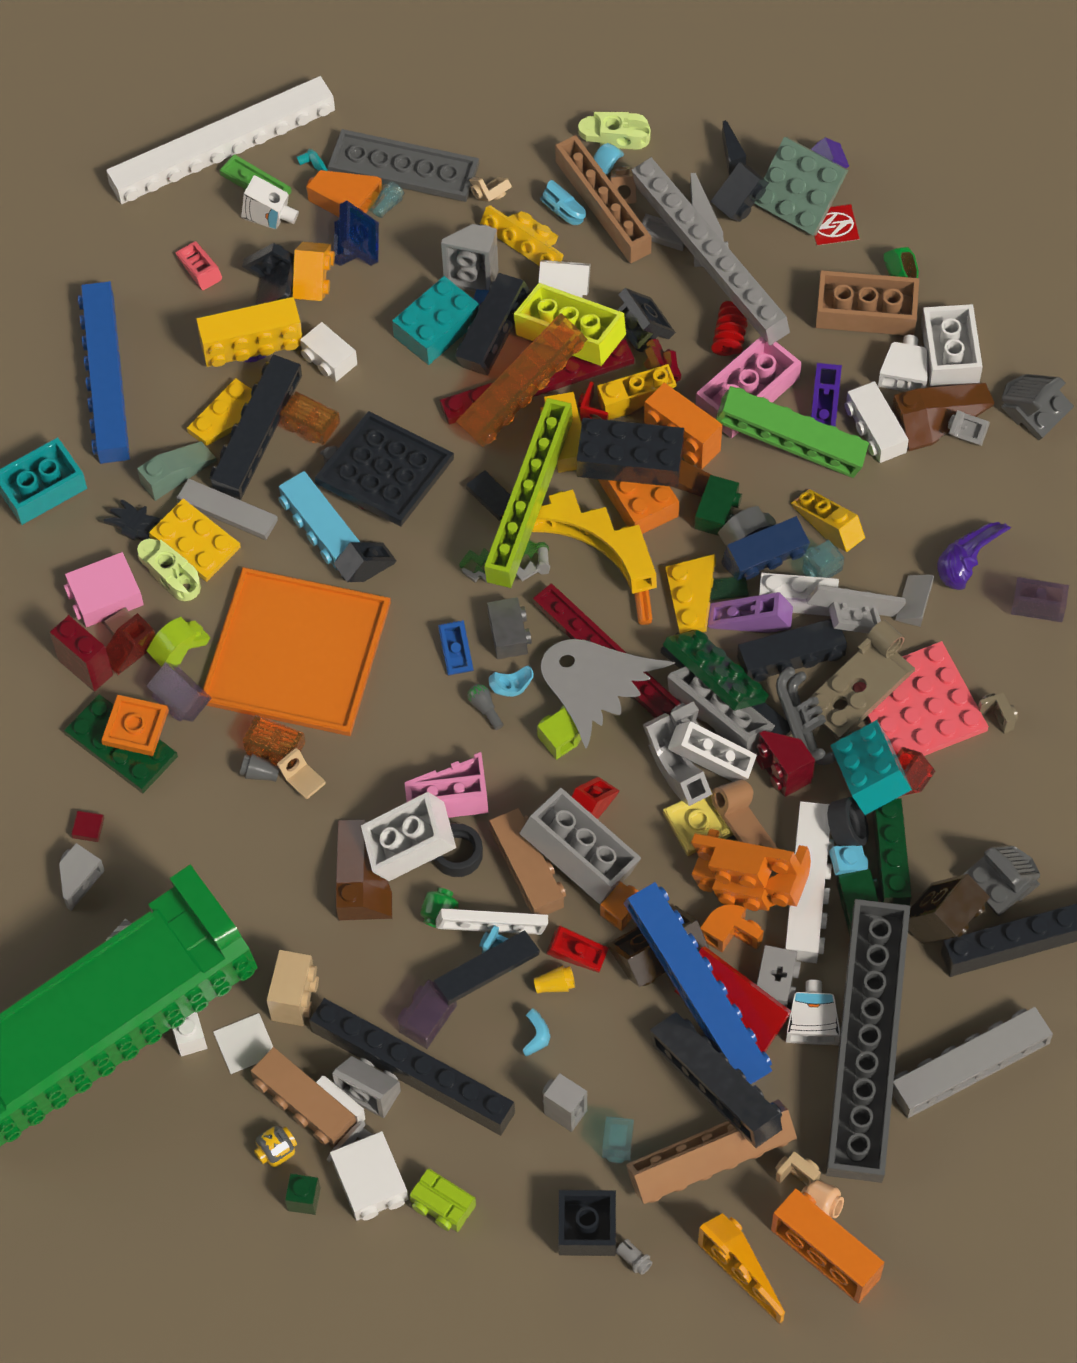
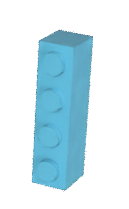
[278,471,360,570]

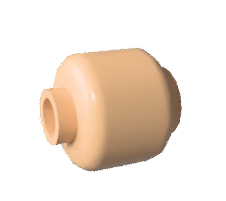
[801,1180,844,1219]

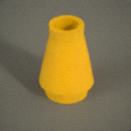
[534,965,575,994]

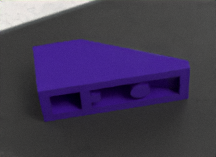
[811,363,842,427]

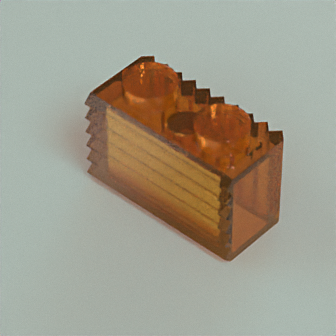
[281,391,340,445]
[243,715,305,769]

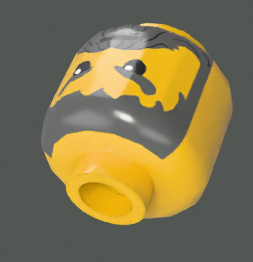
[254,1125,297,1167]

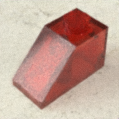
[897,747,936,796]

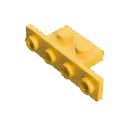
[480,205,564,266]

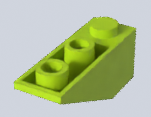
[537,705,581,760]

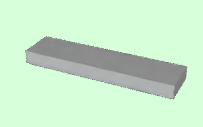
[176,478,278,540]

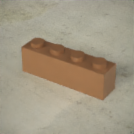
[489,808,566,915]
[251,1047,356,1148]

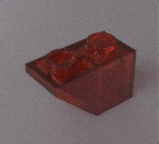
[106,613,155,675]

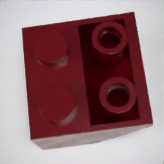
[756,731,815,797]

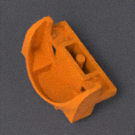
[691,829,811,911]

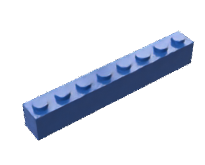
[78,281,130,464]
[623,882,772,1084]

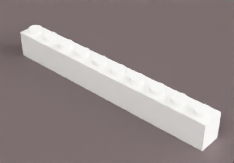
[106,76,335,205]

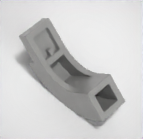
[643,713,712,806]

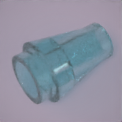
[371,181,404,218]

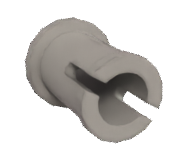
[616,1239,653,1275]

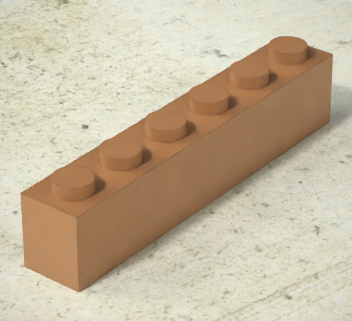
[555,135,652,264]
[626,1099,797,1204]

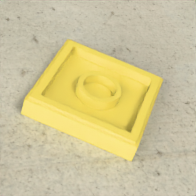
[663,788,734,856]

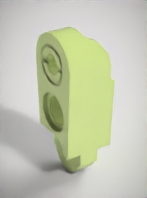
[578,112,651,150]
[137,539,201,601]

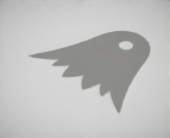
[541,639,675,748]

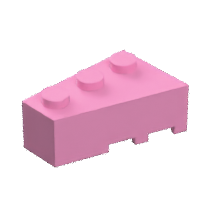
[405,752,488,818]

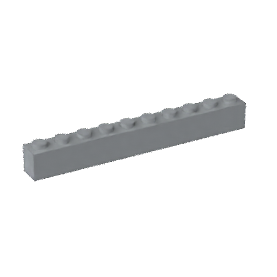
[631,157,790,346]

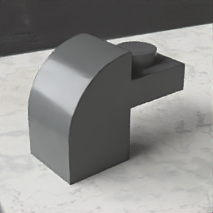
[718,506,776,547]

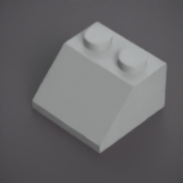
[332,1056,401,1118]

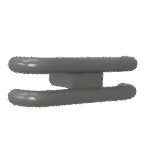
[776,667,836,765]

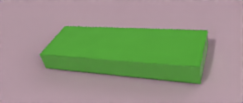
[220,154,292,195]

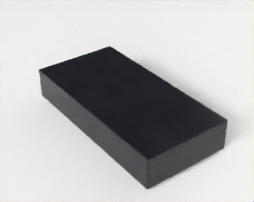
[466,470,511,521]

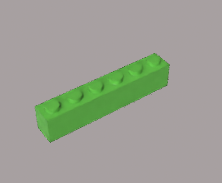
[716,386,869,478]

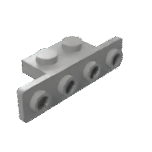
[806,585,906,634]

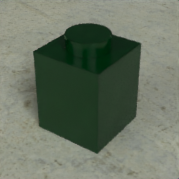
[285,1173,321,1215]

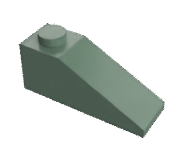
[137,441,217,501]

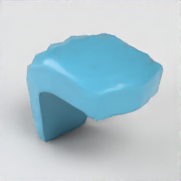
[593,143,624,176]
[489,666,534,697]
[523,1008,551,1056]

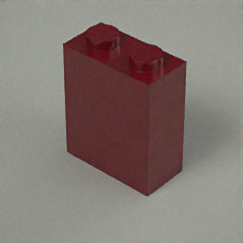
[50,615,113,692]

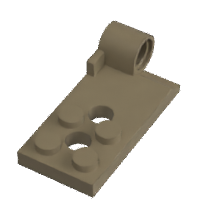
[806,620,915,740]

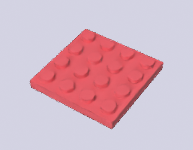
[852,641,989,765]

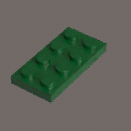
[663,630,769,711]
[64,694,178,794]

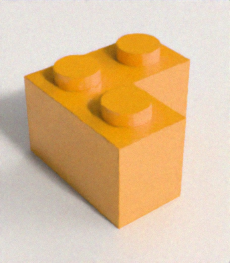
[293,242,335,301]

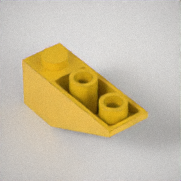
[597,364,677,420]
[791,489,865,552]

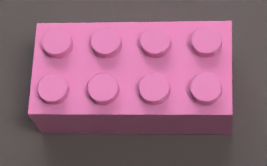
[696,336,801,439]

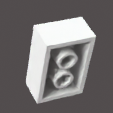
[921,304,983,386]
[361,792,456,881]

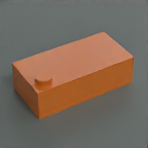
[771,1188,885,1304]

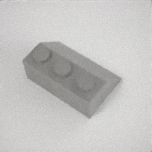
[441,224,499,291]

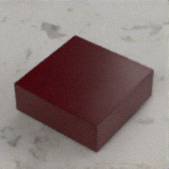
[71,811,104,842]

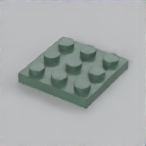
[755,137,848,236]

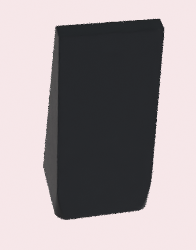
[722,120,746,175]

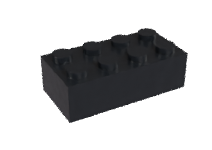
[577,418,684,487]

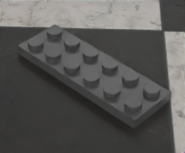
[328,129,479,202]

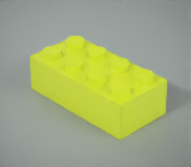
[514,283,626,366]

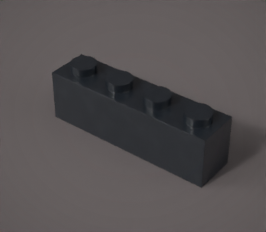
[455,273,531,376]
[737,619,847,682]

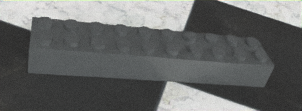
[826,899,910,1183]

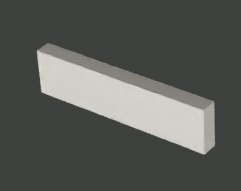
[436,909,548,935]

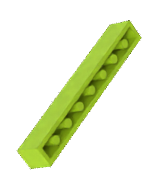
[484,398,573,588]

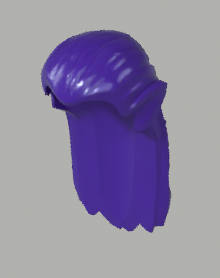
[937,522,1011,590]

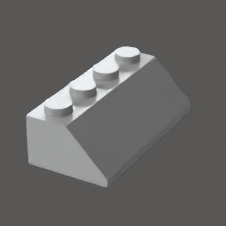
[668,667,775,753]

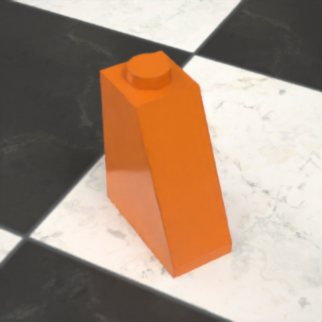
[306,170,383,226]

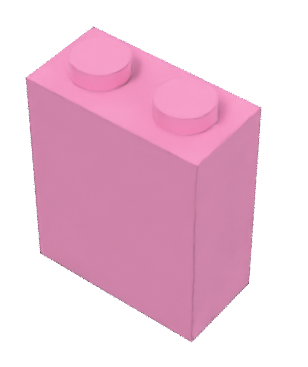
[63,552,144,627]

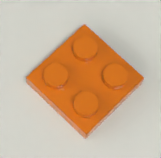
[101,695,169,756]

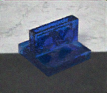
[334,201,379,266]

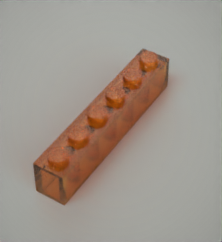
[456,313,588,447]

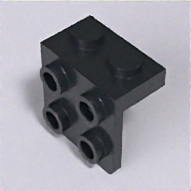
[242,243,294,305]

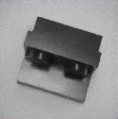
[617,288,676,352]

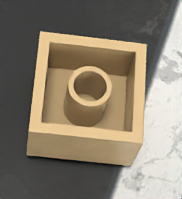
[267,950,319,1026]

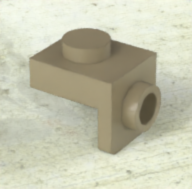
[978,692,1018,733]

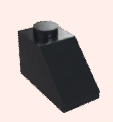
[334,542,397,582]

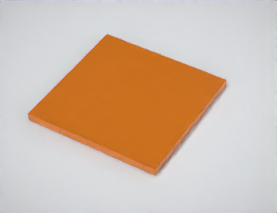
[199,567,391,736]

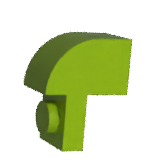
[147,617,211,668]

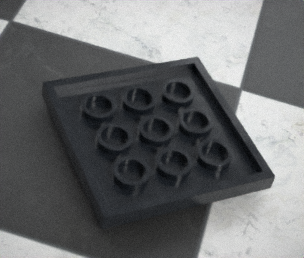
[315,411,454,527]

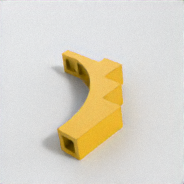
[502,489,657,594]

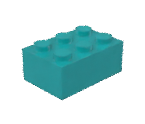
[392,276,479,365]
[0,437,87,525]
[830,720,912,815]

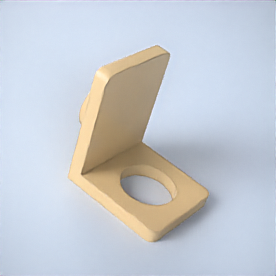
[277,748,326,799]

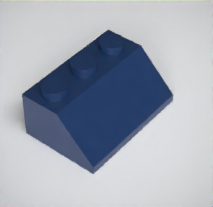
[721,516,810,580]

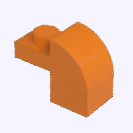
[701,904,764,952]

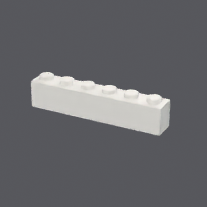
[785,801,834,963]

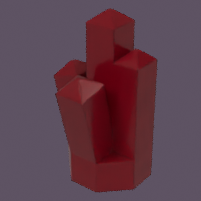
[643,338,681,383]

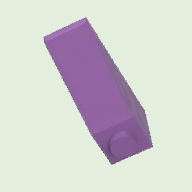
[708,592,793,633]

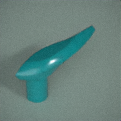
[297,148,328,171]

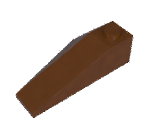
[892,383,994,451]
[336,820,392,921]

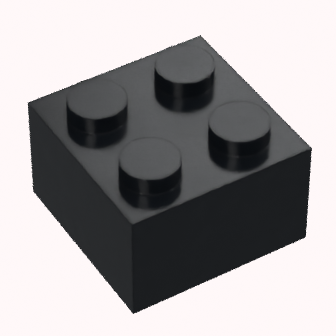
[558,1190,616,1256]

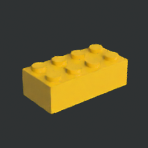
[196,297,302,367]

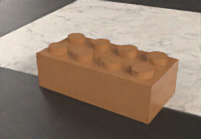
[816,271,919,335]

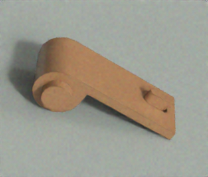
[711,779,777,849]

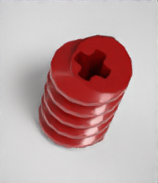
[711,301,748,356]

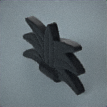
[104,500,162,541]

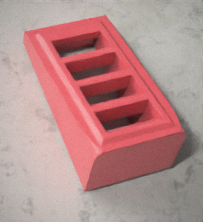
[175,241,222,290]

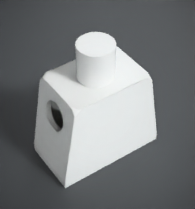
[878,335,927,392]

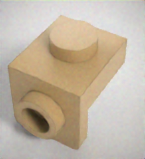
[469,177,512,202]
[775,1151,821,1186]

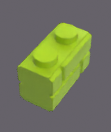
[410,1169,476,1232]

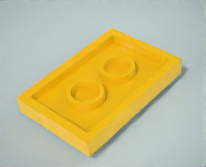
[149,499,241,582]

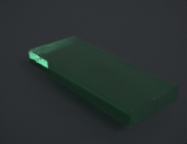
[710,577,749,600]

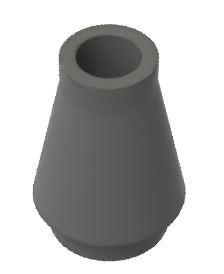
[240,753,279,782]

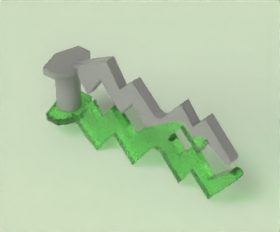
[459,541,550,583]

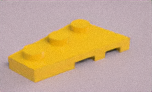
[187,378,252,446]
[665,554,716,634]

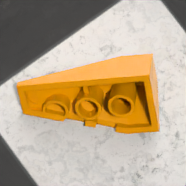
[698,1213,785,1324]

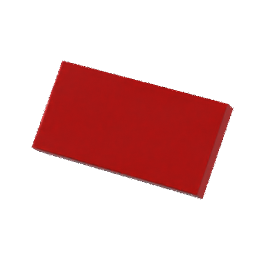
[674,946,792,1052]

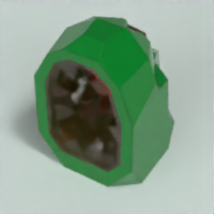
[883,247,919,278]

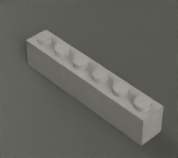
[892,1007,1053,1119]

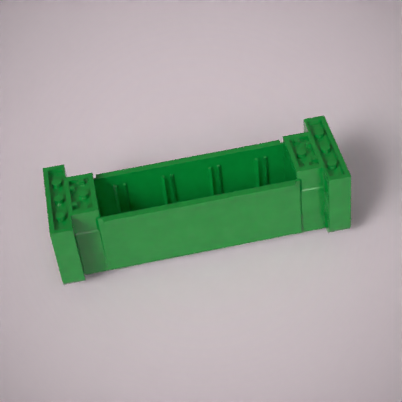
[0,864,258,1146]

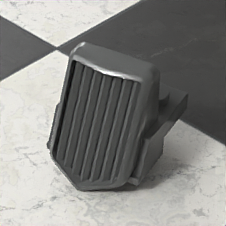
[1001,374,1074,440]
[963,845,1040,916]

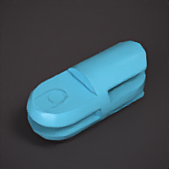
[540,180,586,225]

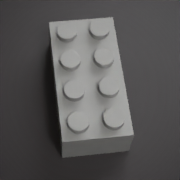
[519,788,641,904]

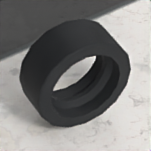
[827,797,869,846]
[433,824,483,877]

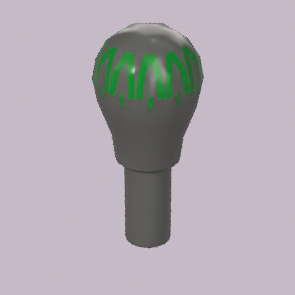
[467,684,504,730]

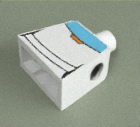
[241,175,299,229]
[786,980,840,1045]

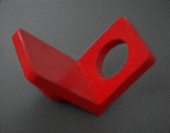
[578,381,608,421]

